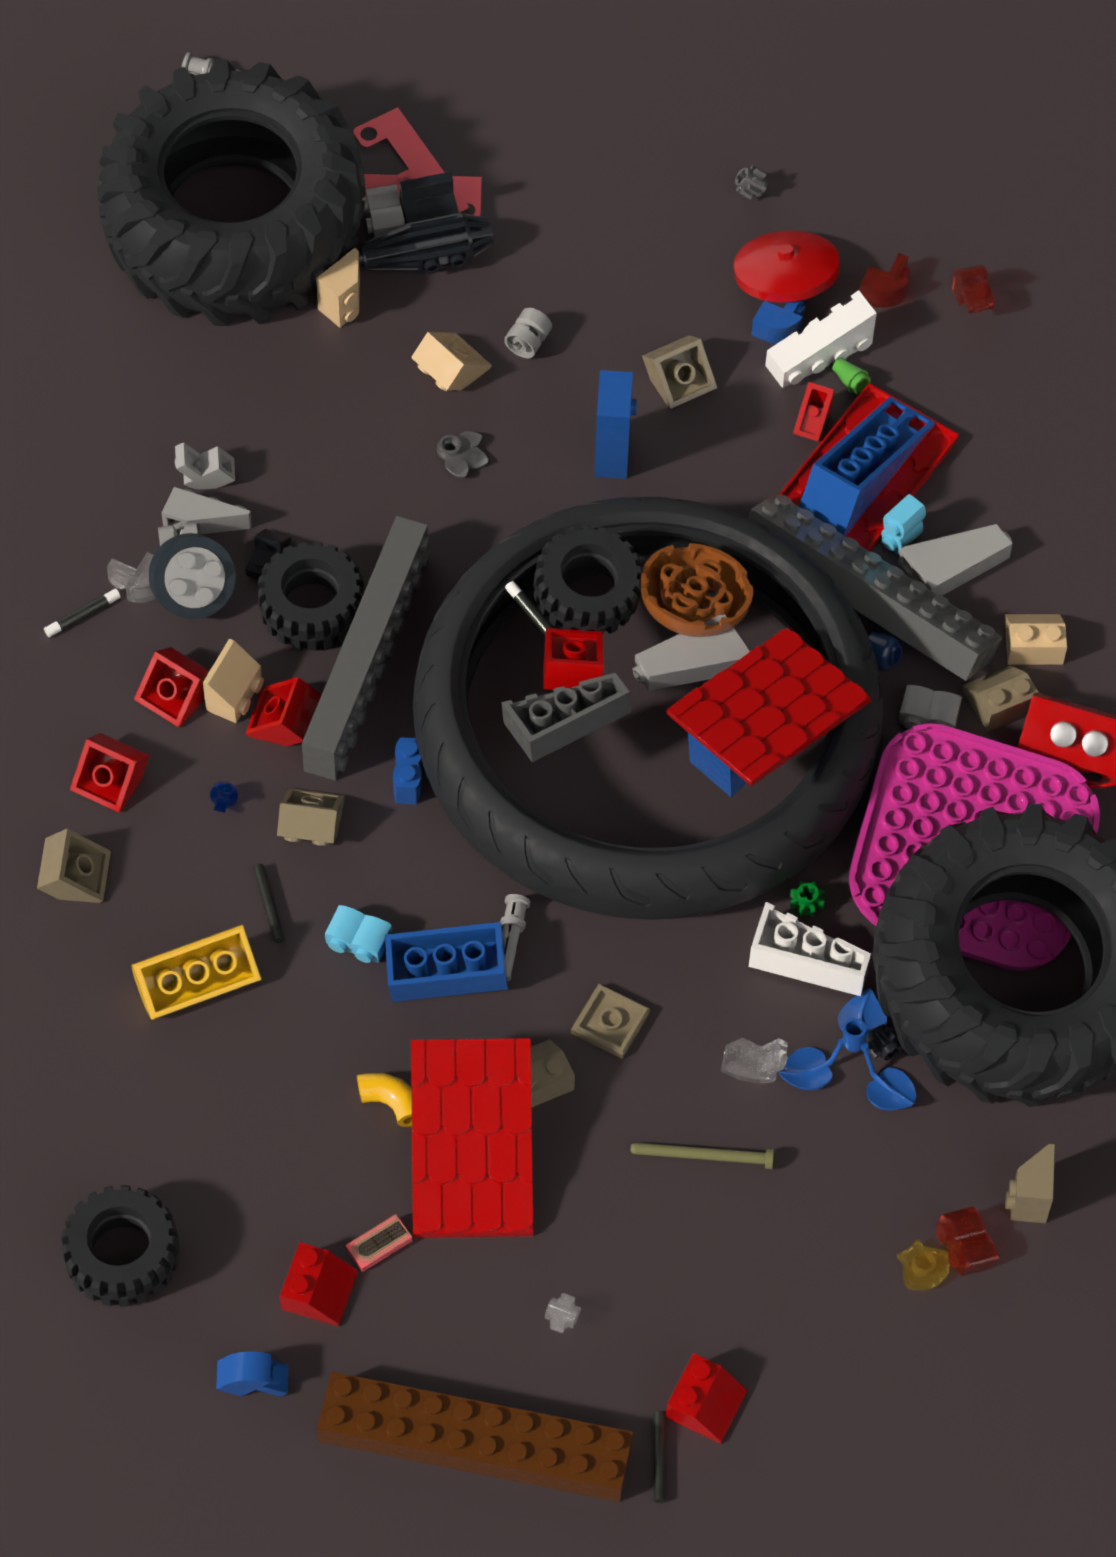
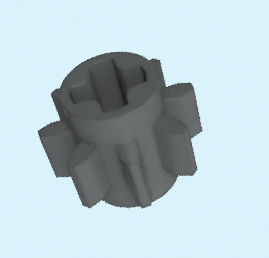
[735,165,767,200]

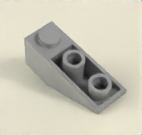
[162,487,252,534]

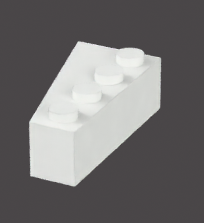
[765,290,876,388]
[748,902,871,996]

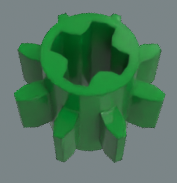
[790,881,825,918]

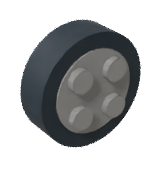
[149,533,236,619]

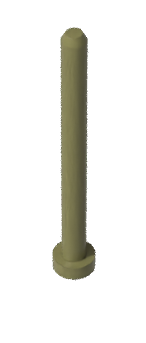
[631,1143,774,1170]

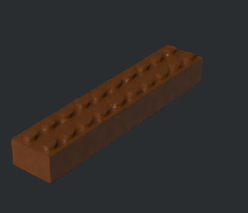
[317,1372,633,1502]

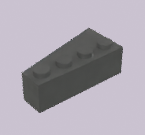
[501,673,631,762]

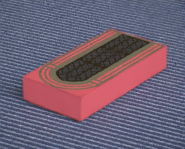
[345,1214,412,1272]

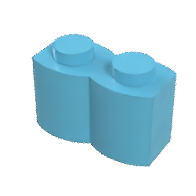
[881,494,926,555]
[325,905,393,963]

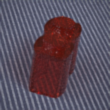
[935,1206,999,1276]

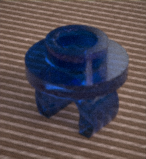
[210,782,239,813]

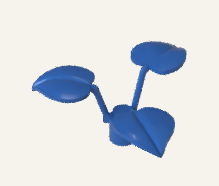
[778,988,916,1110]

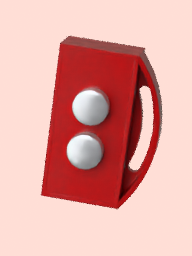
[1018,692,1116,788]

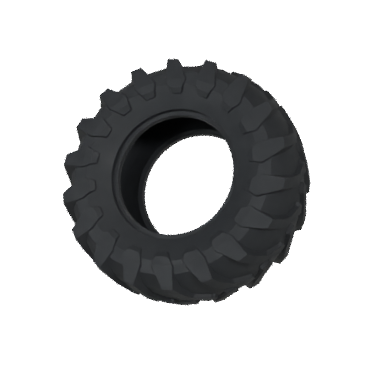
[97,59,365,326]
[872,804,1116,1107]

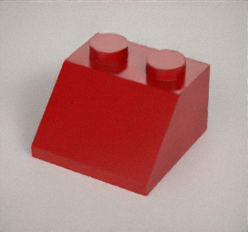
[543,628,604,690]
[134,647,209,727]
[245,677,322,746]
[70,732,150,812]
[280,1242,358,1327]
[666,1353,747,1444]

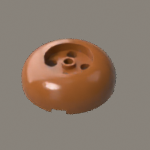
[640,543,753,637]

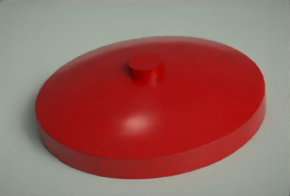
[734,230,840,302]

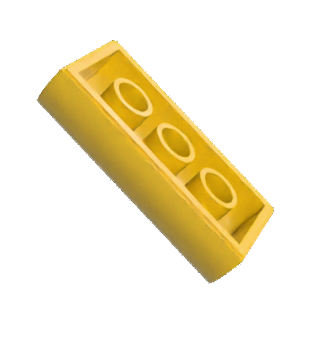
[132,925,261,1020]

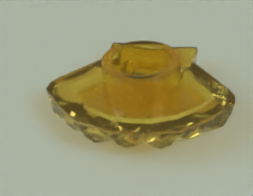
[897,1239,950,1291]

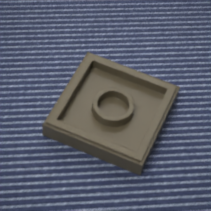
[571,984,650,1059]

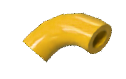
[357,1073,412,1127]

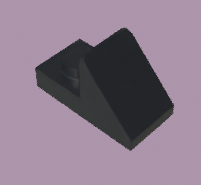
[245,529,291,579]

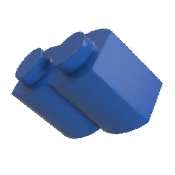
[393,737,424,805]

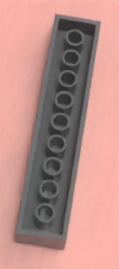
[748,493,1003,681]
[302,516,432,781]

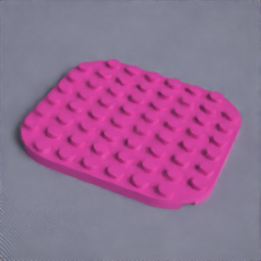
[849,724,1100,971]

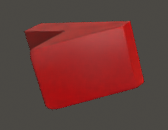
[793,382,835,442]

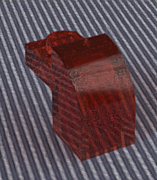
[859,253,911,308]
[951,265,996,314]

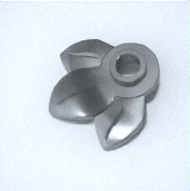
[437,431,488,478]

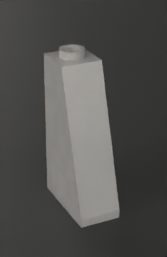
[898,524,1013,596]
[632,614,750,691]

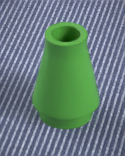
[832,358,871,394]

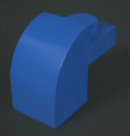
[751,300,806,344]
[216,1351,289,1397]

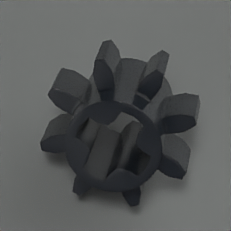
[867,1024,902,1061]

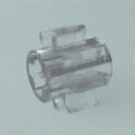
[544,1293,581,1333]

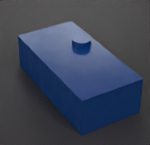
[594,370,637,479]
[385,922,508,1002]

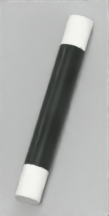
[505,581,553,635]
[44,588,121,638]

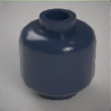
[868,631,903,671]

